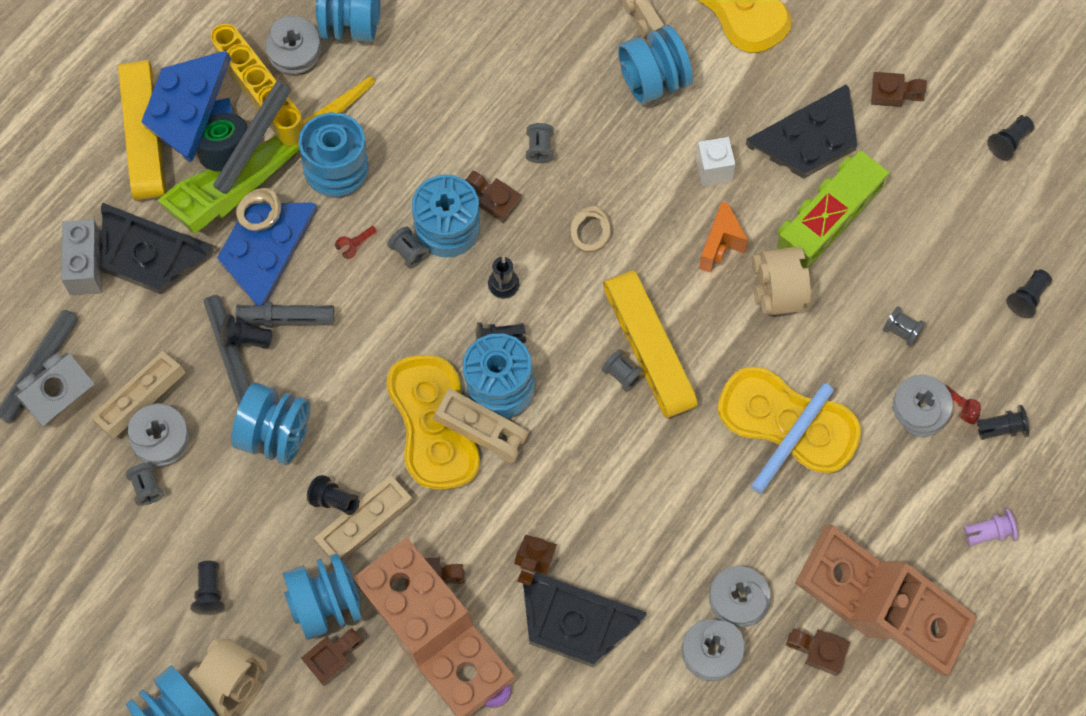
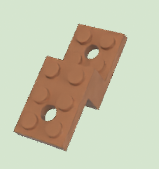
[795,525,977,676]
[353,537,516,716]

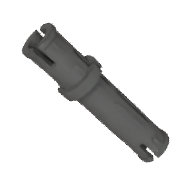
[236,302,334,328]

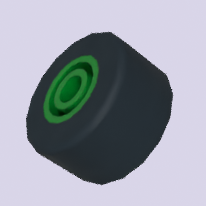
[197,113,248,171]

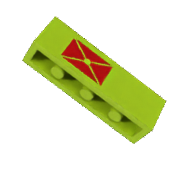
[776,150,890,268]

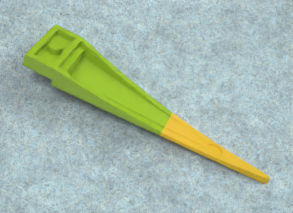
[158,76,375,234]

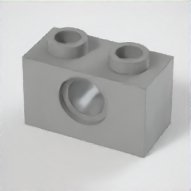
[61,219,102,295]
[14,352,95,426]

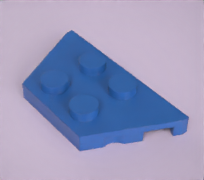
[141,51,231,162]
[217,202,317,305]

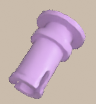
[963,508,1018,546]

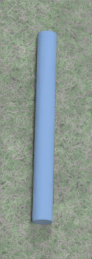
[750,383,834,494]

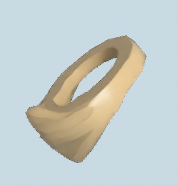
[236,188,281,232]
[570,205,611,252]

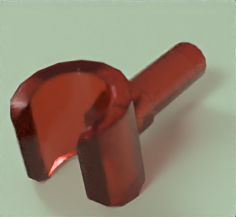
[335,226,377,259]
[945,385,981,424]

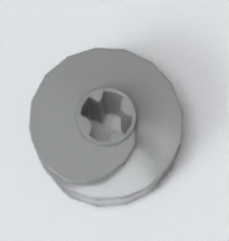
[266,16,321,75]
[892,375,953,438]
[128,403,190,466]
[709,565,771,627]
[682,618,745,681]

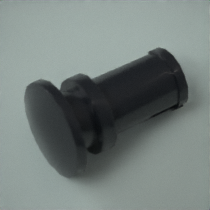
[987,115,1035,161]
[488,257,520,299]
[1006,269,1052,319]
[220,314,272,349]
[476,322,526,344]
[977,405,1030,440]
[307,475,360,515]
[190,561,225,615]

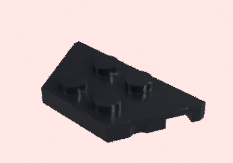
[746,84,857,179]
[100,203,214,294]
[523,572,647,667]

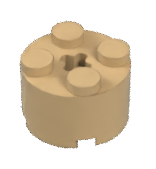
[752,246,811,315]
[186,637,267,716]

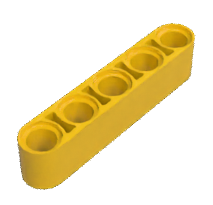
[210,23,304,146]
[118,60,166,201]
[603,269,698,419]

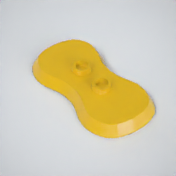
[697,0,792,53]
[386,355,480,489]
[718,366,861,473]

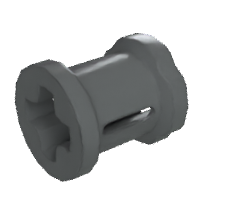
[526,123,554,163]
[387,226,429,269]
[883,306,926,347]
[601,349,645,392]
[126,463,165,506]

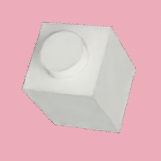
[696,137,735,186]

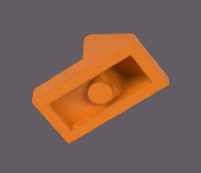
[699,201,748,273]

